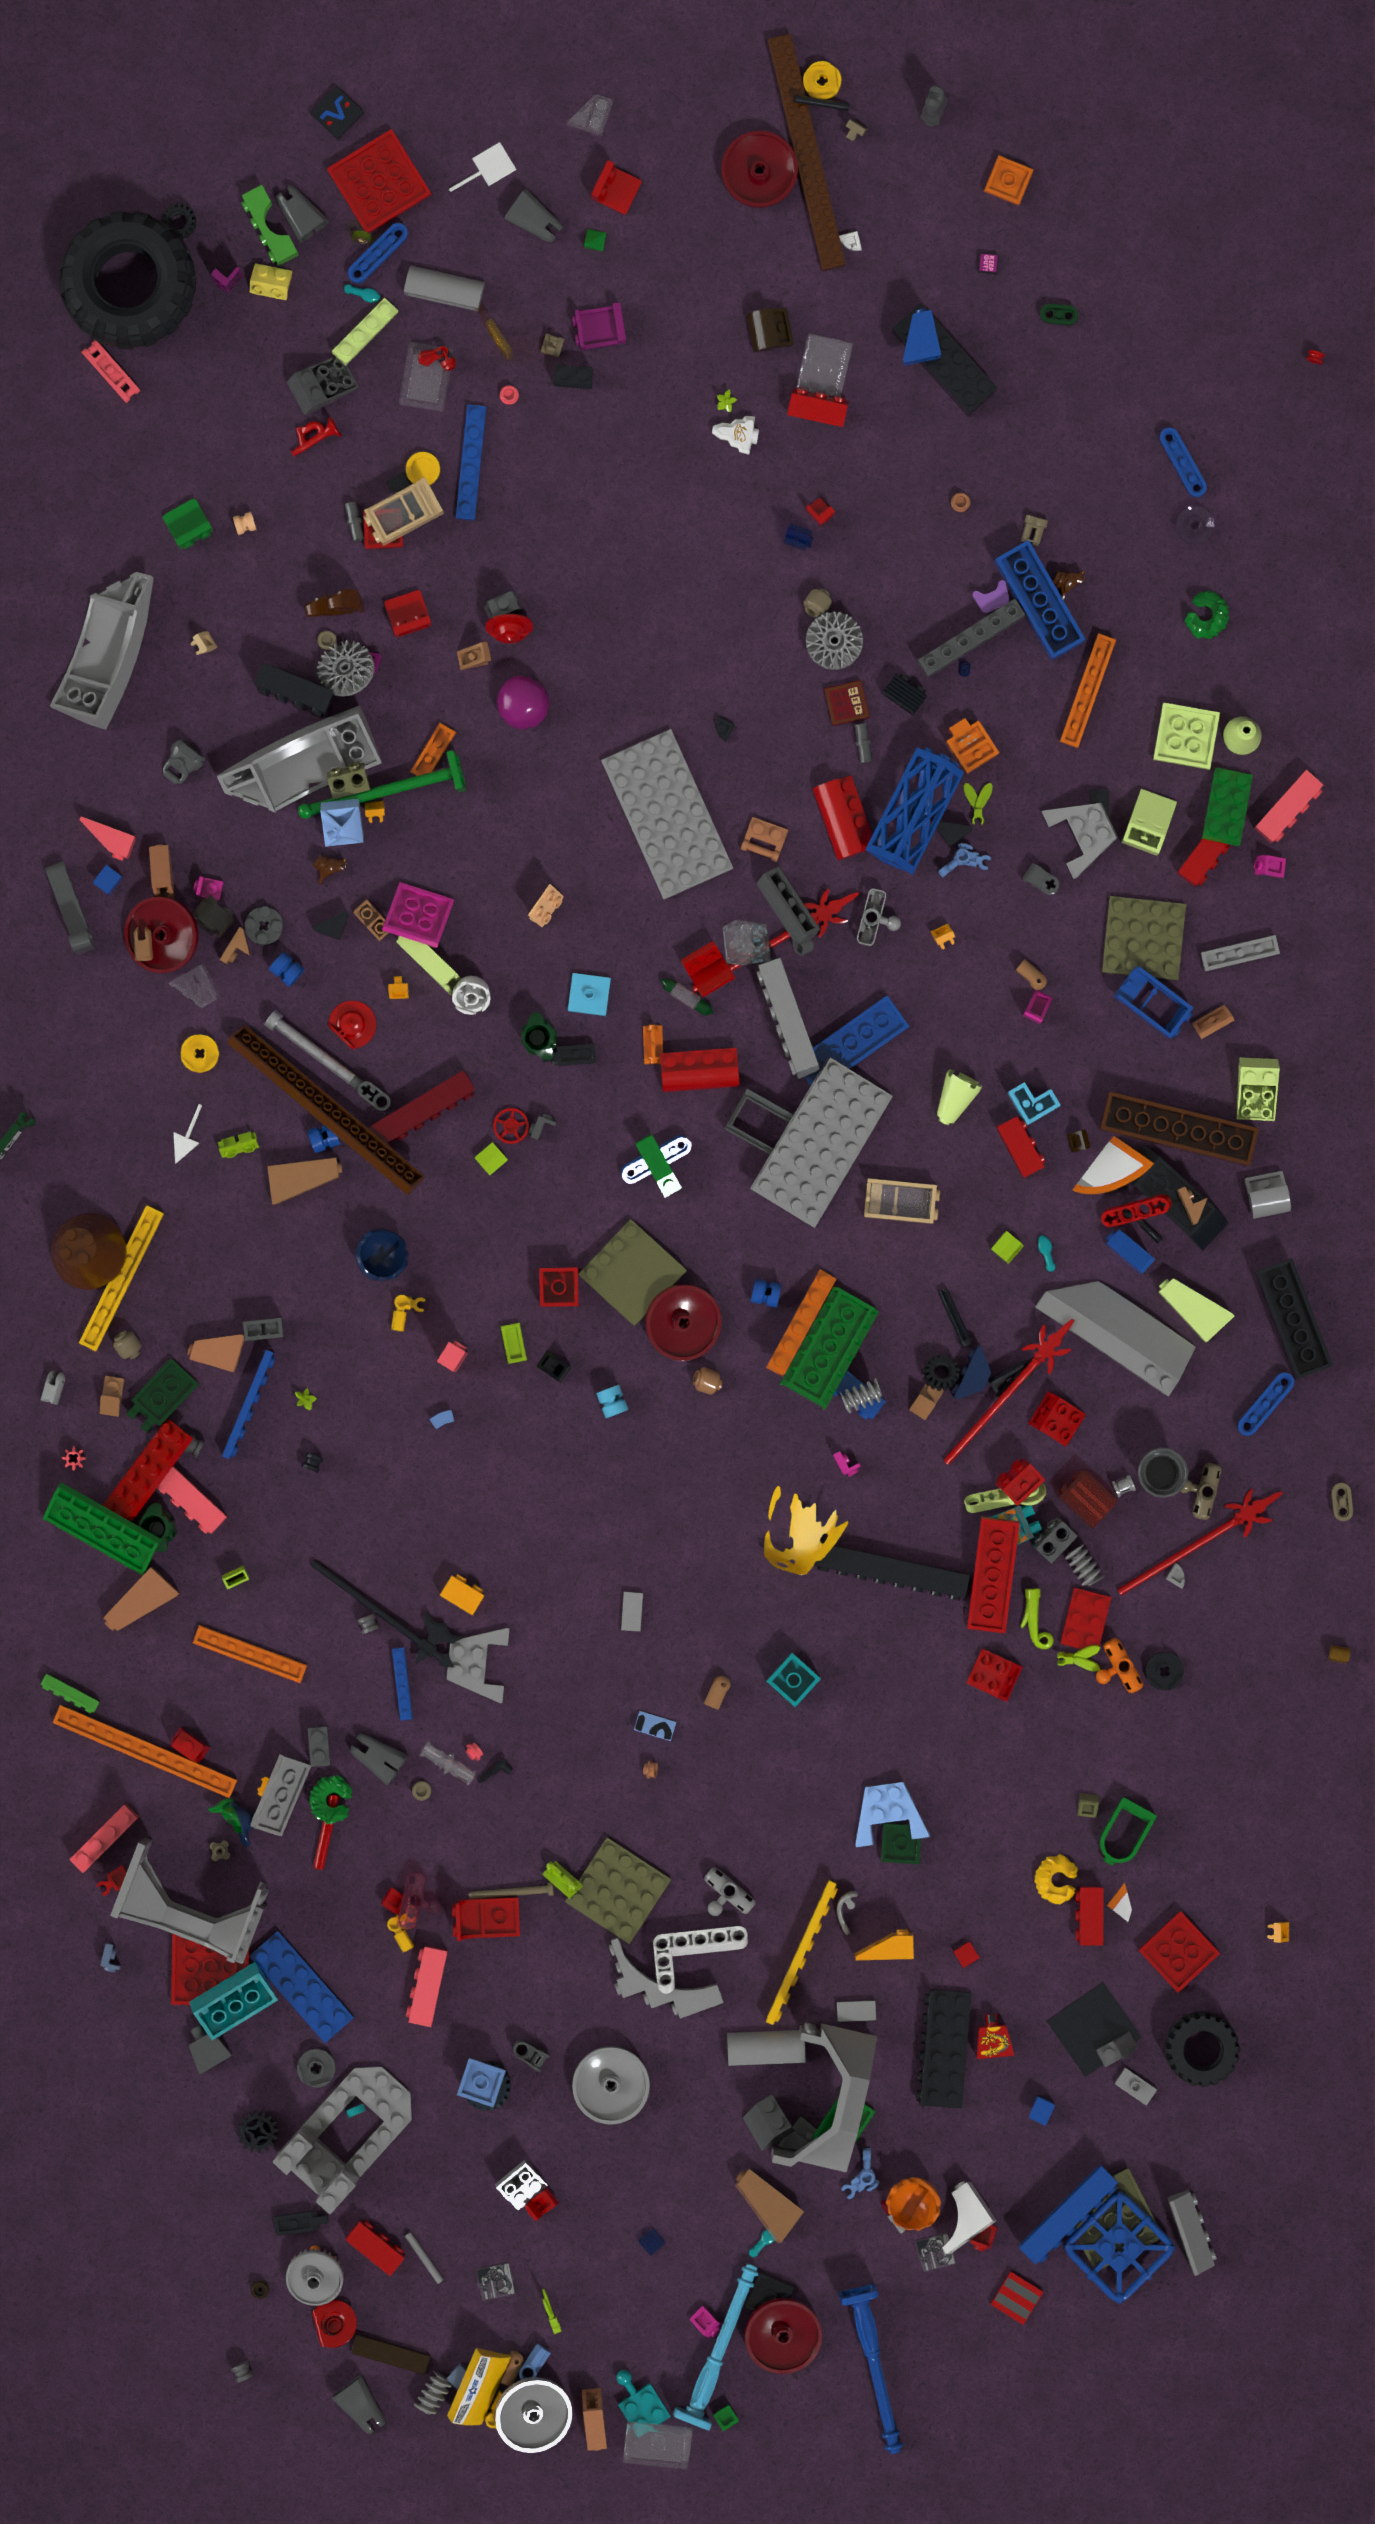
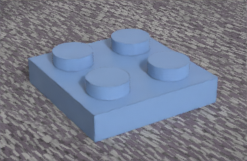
[457,2058,506,2107]

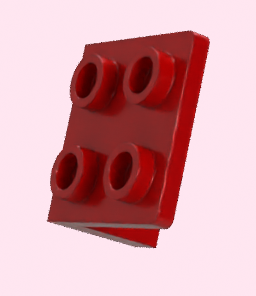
[591,160,642,215]
[384,590,432,638]
[680,941,735,997]
[1028,1391,1085,1446]
[995,1458,1045,1506]
[967,1649,1023,1702]

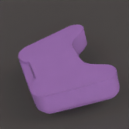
[972,580,1009,613]

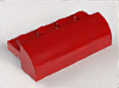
[813,775,876,861]
[660,1048,739,1093]

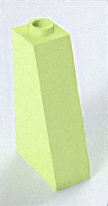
[396,936,461,996]
[1158,1278,1234,1342]

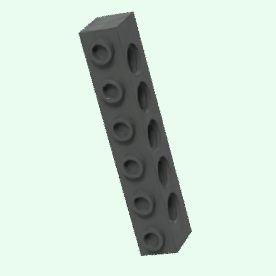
[917,599,1025,679]

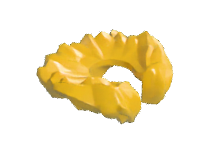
[1034,1854,1078,1904]

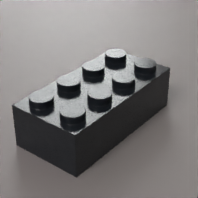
[254,662,336,718]

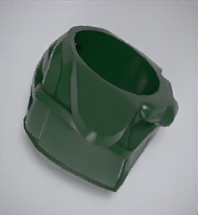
[521,1012,557,1060]
[138,1503,177,1552]

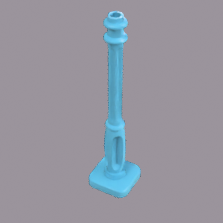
[673,2263,759,2431]

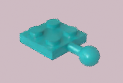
[616,2370,671,2437]

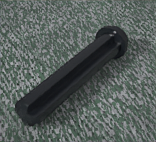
[939,1289,973,1348]

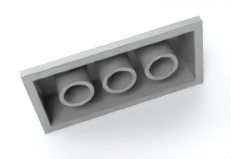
[1167,2190,1216,2276]

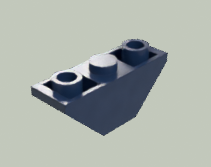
[952,1346,991,1399]

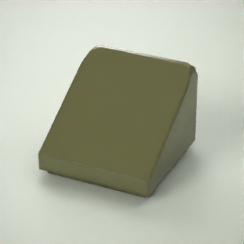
[1077,1793,1099,1818]

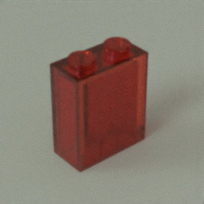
[1058,1469,1118,1529]

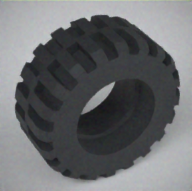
[1165,2011,1240,2087]

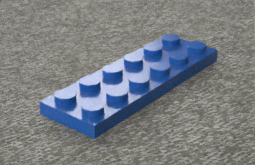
[804,995,910,1086]
[249,1931,354,2043]

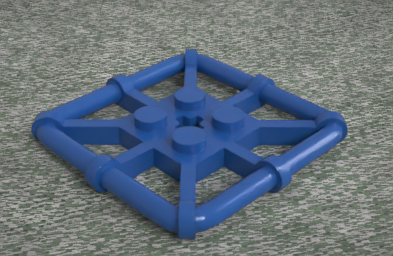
[1063,2191,1175,2303]

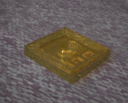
[486,318,513,360]

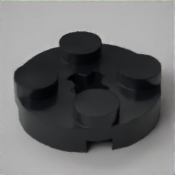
[1145,1652,1184,1690]

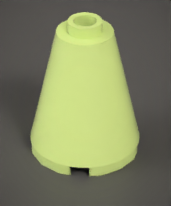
[1223,717,1261,755]
[937,1069,982,1125]

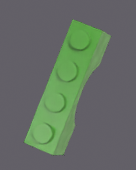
[241,185,299,266]

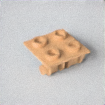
[528,884,564,927]

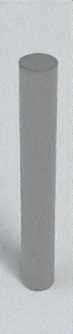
[404,2232,444,2284]

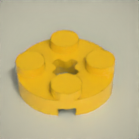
[803,61,841,100]
[181,1035,219,1073]

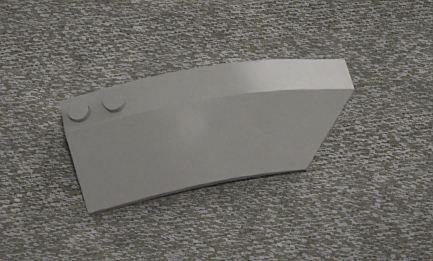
[50,572,154,730]
[217,705,382,813]
[1035,1281,1196,1396]

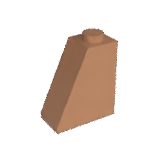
[149,844,175,899]
[187,1334,245,1373]
[582,2388,607,2451]

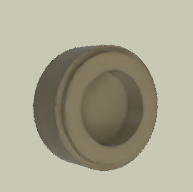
[317,631,337,650]
[412,1781,432,1801]

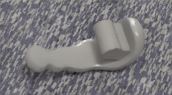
[837,1891,857,1935]

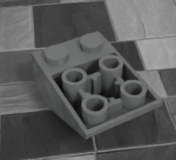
[287,356,359,415]

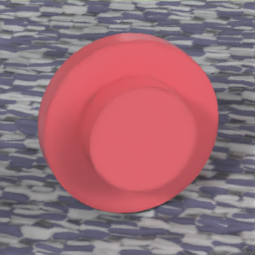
[500,385,519,405]
[466,1743,483,1761]

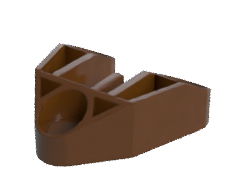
[305,589,365,617]

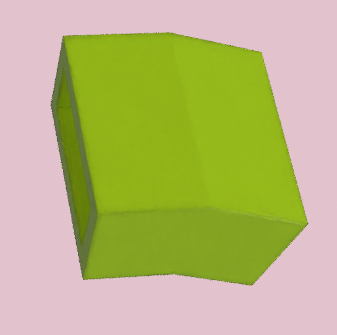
[475,1142,508,1175]
[991,1231,1024,1264]
[222,1565,249,1590]

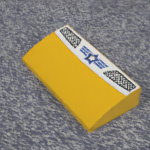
[447,2348,511,2425]

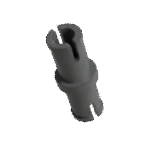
[344,502,364,542]
[854,723,872,763]

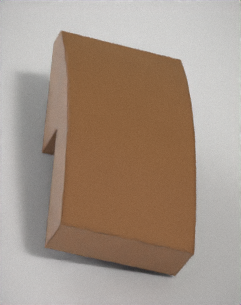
[353,899,389,941]

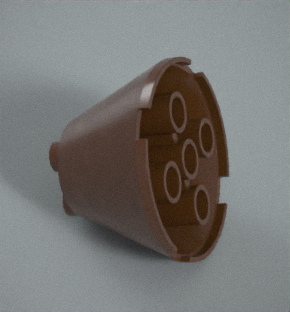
[51,1213,127,1290]

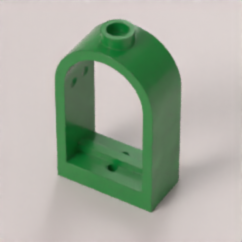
[1099,1796,1157,1866]

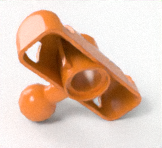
[1096,1638,1143,1693]

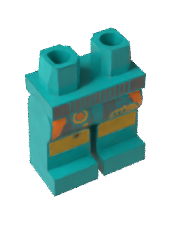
[990,1505,1042,1545]

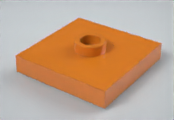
[984,155,1034,206]

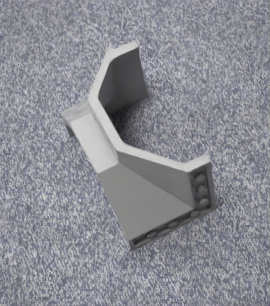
[110,1837,269,1964]
[771,2023,877,2172]

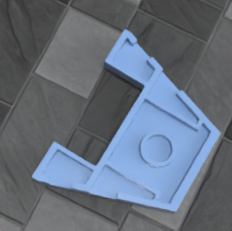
[855,1782,930,1847]

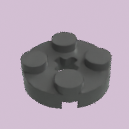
[245,906,283,945]
[297,2048,336,2088]

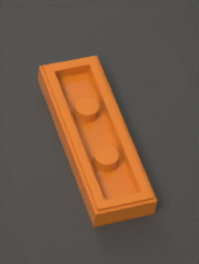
[410,723,456,776]

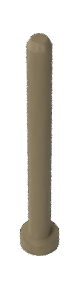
[469,1882,554,1899]

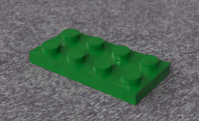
[1202,767,1253,846]

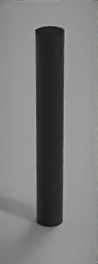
[793,95,850,111]

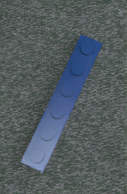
[456,404,487,521]
[222,1350,276,1459]

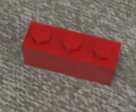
[787,387,849,427]
[1177,839,1230,887]
[996,1116,1045,1178]
[1075,1886,1104,1946]
[345,2220,405,2276]

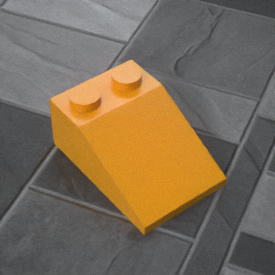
[855,1929,914,1960]

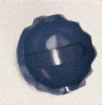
[355,1228,409,1282]

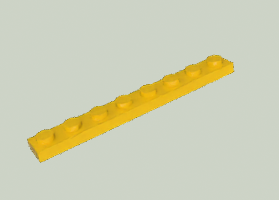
[79,1205,164,1352]
[766,1880,838,2025]

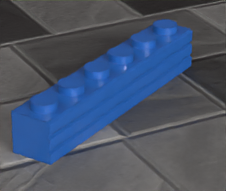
[392,1647,413,1721]

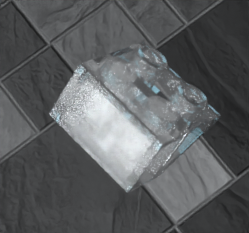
[723,920,771,965]

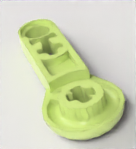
[964,1483,1046,1513]

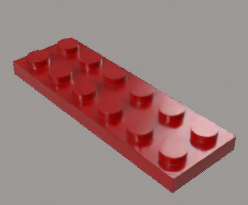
[102,1418,193,1522]
[967,1516,1020,1633]

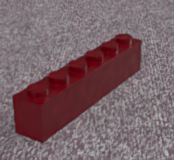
[368,1070,476,1147]

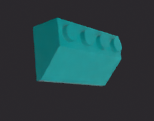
[189,1962,278,2040]

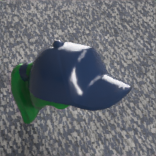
[208,1798,254,1846]

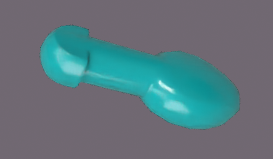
[344,284,380,303]
[1037,1235,1056,1272]
[749,2229,775,2257]

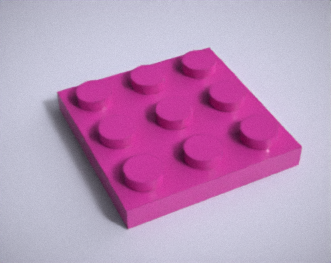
[382,882,454,948]

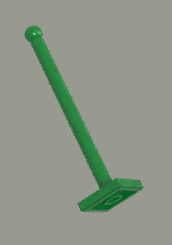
[298,750,467,819]

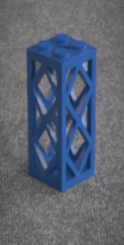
[865,747,964,875]

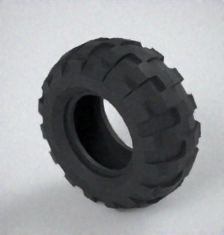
[59,211,197,349]

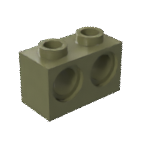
[327,762,370,800]

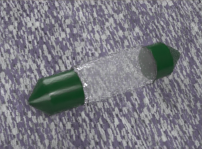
[661,978,713,1016]

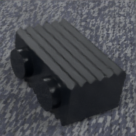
[554,364,594,389]
[882,674,927,716]

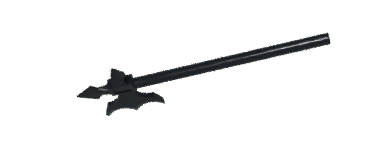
[310,1560,464,1668]

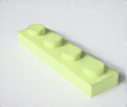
[332,298,398,366]

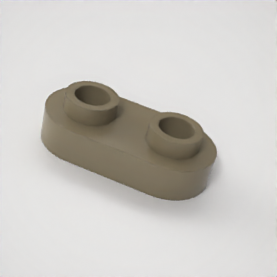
[1331,1483,1353,1521]

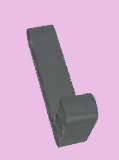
[45,861,96,955]

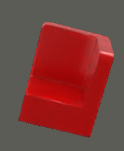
[805,498,835,527]

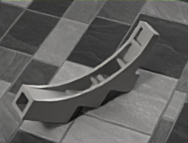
[609,1937,723,2019]

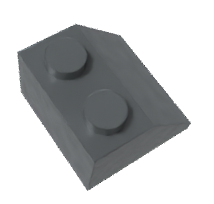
[743,2094,795,2151]

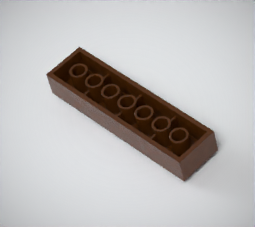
[1099,1092,1259,1167]

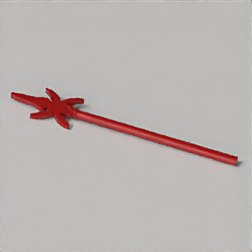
[692,889,859,993]
[943,1319,1074,1465]
[1117,1489,1283,1596]

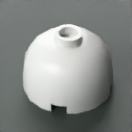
[452,976,491,1015]

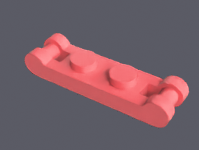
[81,340,140,403]

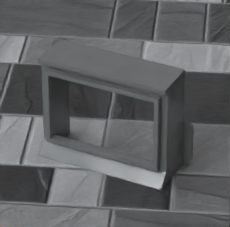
[724,1089,793,1155]

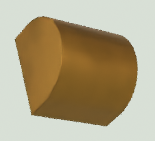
[1328,1645,1350,1664]

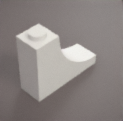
[942,2181,997,2254]

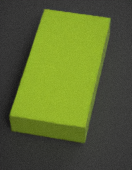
[501,1323,527,1364]

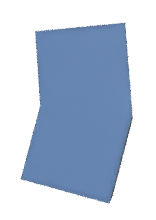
[430,1410,455,1429]

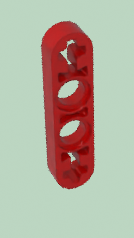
[1101,1194,1172,1227]

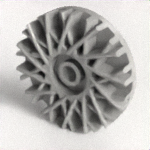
[806,611,863,670]
[317,640,375,696]
[286,2248,344,2306]

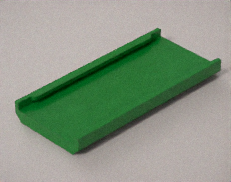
[779,1287,879,1410]
[43,1482,162,1576]

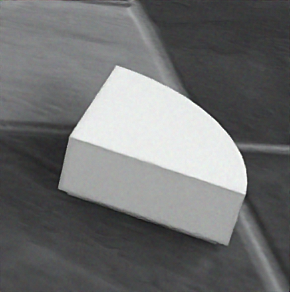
[839,231,862,251]

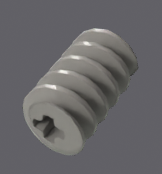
[840,1379,882,1413]
[1065,1544,1105,1586]
[414,2371,453,2415]

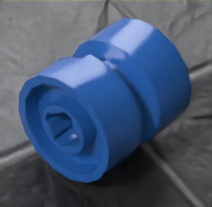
[269,951,305,987]
[307,1125,341,1153]
[750,1278,782,1308]

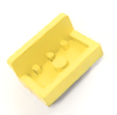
[249,263,292,300]

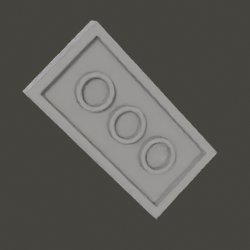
[250,1754,311,1837]

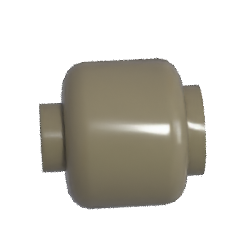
[804,588,832,618]
[113,1330,142,1360]

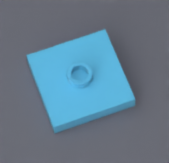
[568,973,611,1016]

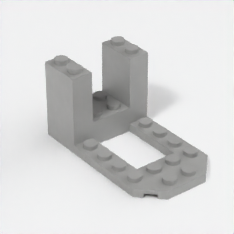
[273,2066,412,2214]

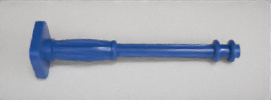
[838,2284,903,2454]

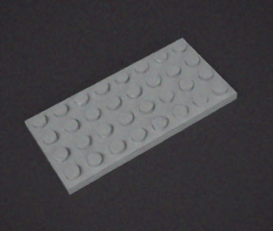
[601,729,733,900]
[750,1057,893,1228]

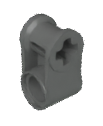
[1022,863,1059,895]
[513,2040,550,2072]

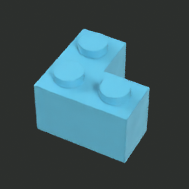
[1007,1082,1061,1126]

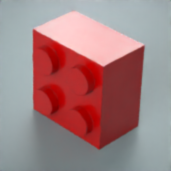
[539,1268,579,1307]

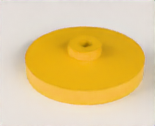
[406,452,440,486]

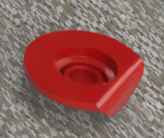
[485,614,533,644]
[327,1001,376,1049]
[312,2300,357,2348]

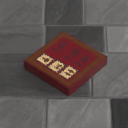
[824,680,870,726]

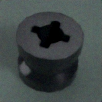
[301,1452,324,1473]

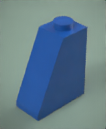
[902,308,941,366]
[1106,1229,1155,1275]

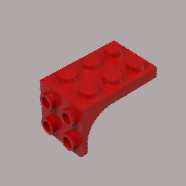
[452,1897,520,1941]

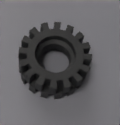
[161,203,197,240]
[923,1354,960,1391]

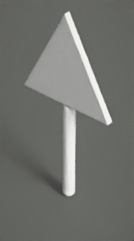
[174,1104,202,1164]

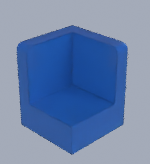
[93,865,123,896]
[1029,2095,1055,2126]

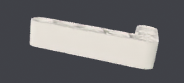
[653,1926,748,1994]

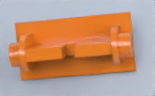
[643,1025,663,1064]

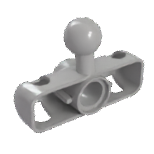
[857,889,901,946]
[704,1867,756,1916]

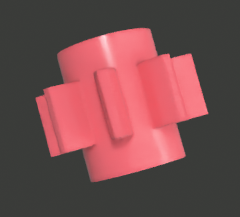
[62,1446,87,1470]

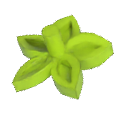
[717,389,737,412]
[295,1388,317,1410]

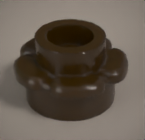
[251,2280,270,2299]

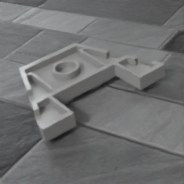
[1042,803,1118,879]
[447,1628,510,1703]

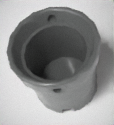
[1138,1447,1188,1498]

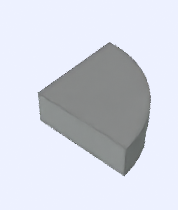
[1166,1562,1185,1589]

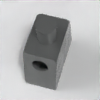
[484,591,524,619]
[189,2025,233,2074]

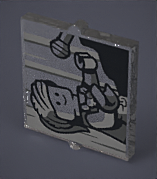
[915,2233,956,2272]
[476,2263,515,2301]

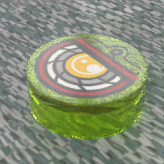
[352,231,372,245]

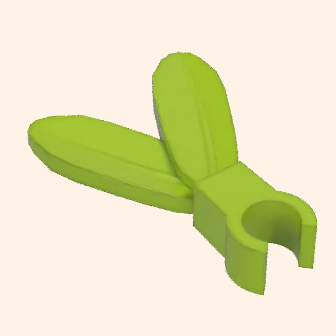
[964,783,993,825]
[1057,1645,1100,1672]
[542,2289,562,2334]

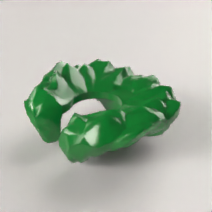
[1185,590,1230,639]
[309,1775,352,1824]

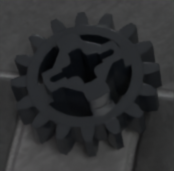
[237,2110,279,2153]

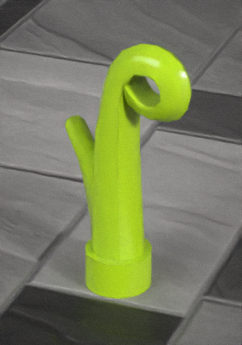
[1020,1588,1053,1650]

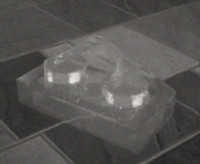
[567,94,614,137]

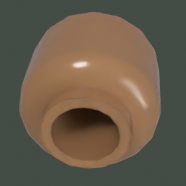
[693,1367,722,1395]

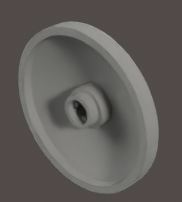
[572,2046,650,2124]
[495,2377,572,2453]

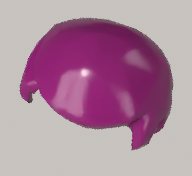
[497,675,550,730]

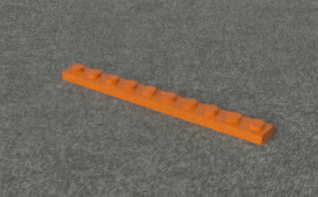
[53,1705,237,1798]

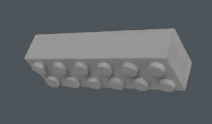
[757,958,820,1079]

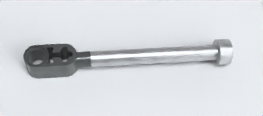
[264,1010,391,1111]

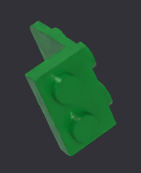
[163,499,213,550]

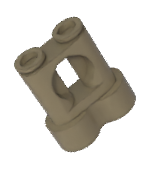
[1021,515,1048,546]

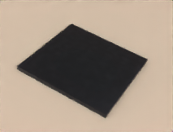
[1047,1982,1141,2077]

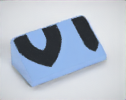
[634,1711,676,1741]

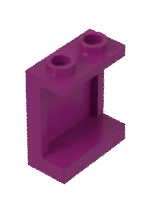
[572,302,626,350]

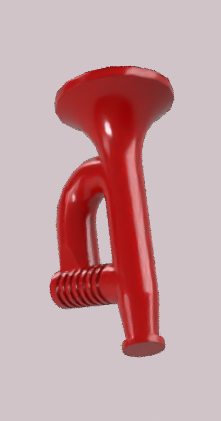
[291,417,342,457]

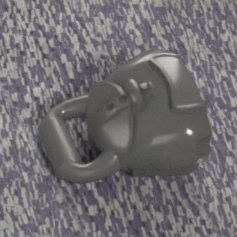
[163,739,205,785]

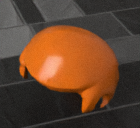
[886,2177,941,2231]

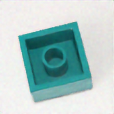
[766,1652,821,1707]

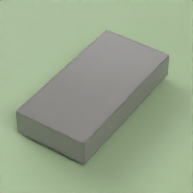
[621,1592,643,1631]
[837,2000,876,2022]

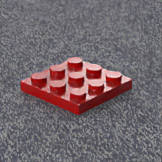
[1138,1911,1220,1993]

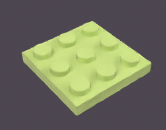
[1153,703,1220,770]

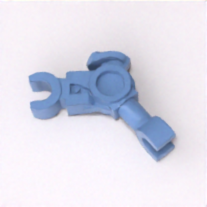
[938,843,991,878]
[841,2148,879,2199]

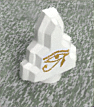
[712,416,759,455]

